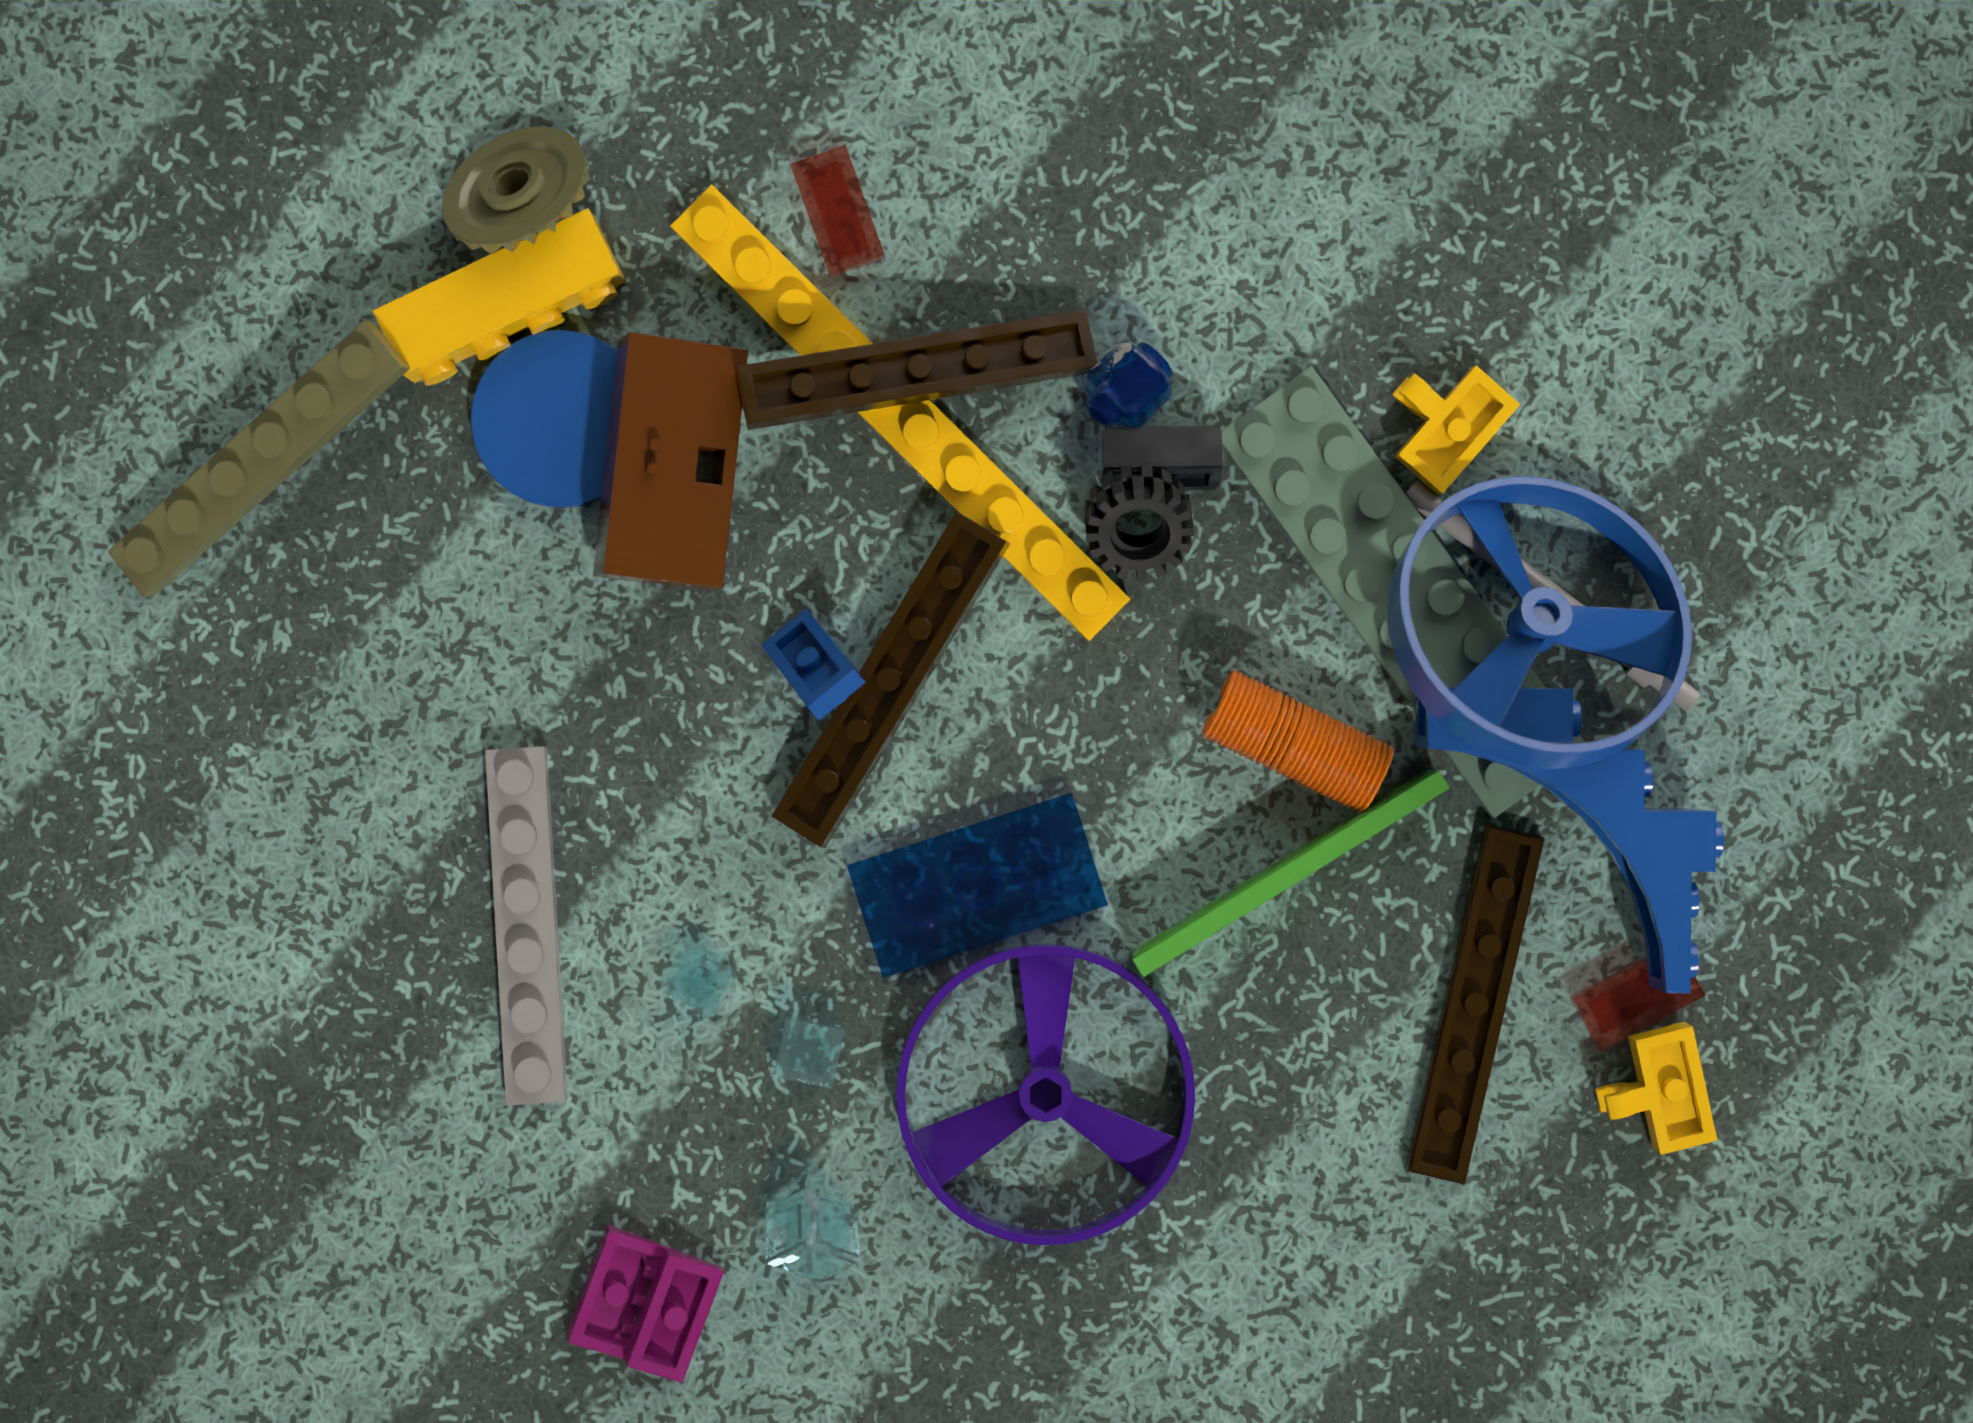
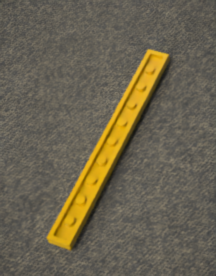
[670,184,1131,642]

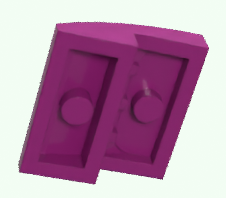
[565,1225,724,1383]

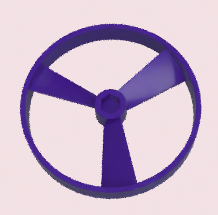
[896,943,1195,1245]

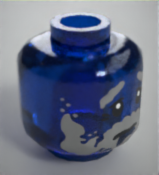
[1084,342,1173,428]

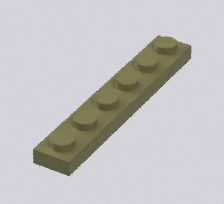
[107,320,410,597]

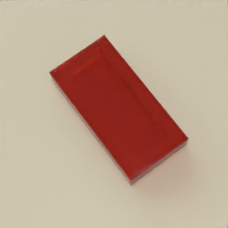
[790,144,885,278]
[1569,956,1706,1051]

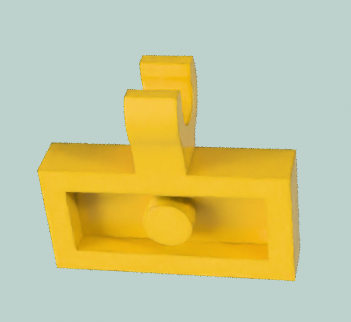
[1392,365,1520,495]
[1594,1022,1718,1155]

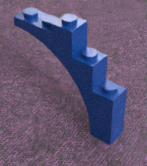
[1415,687,1724,993]

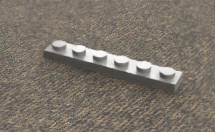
[485,746,568,1106]

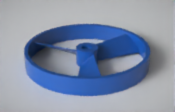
[1387,476,1692,769]

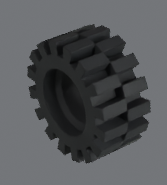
[1084,464,1194,581]

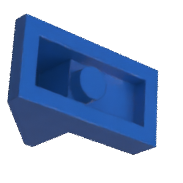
[761,608,866,720]

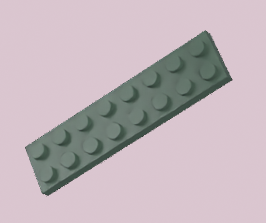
[1222,366,1586,818]

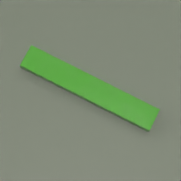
[1130,769,1450,977]

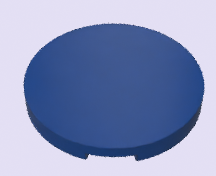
[471,330,617,508]

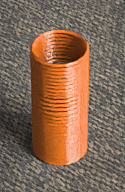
[1201,670,1394,813]

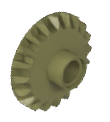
[442,127,591,254]

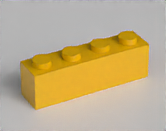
[372,208,626,386]

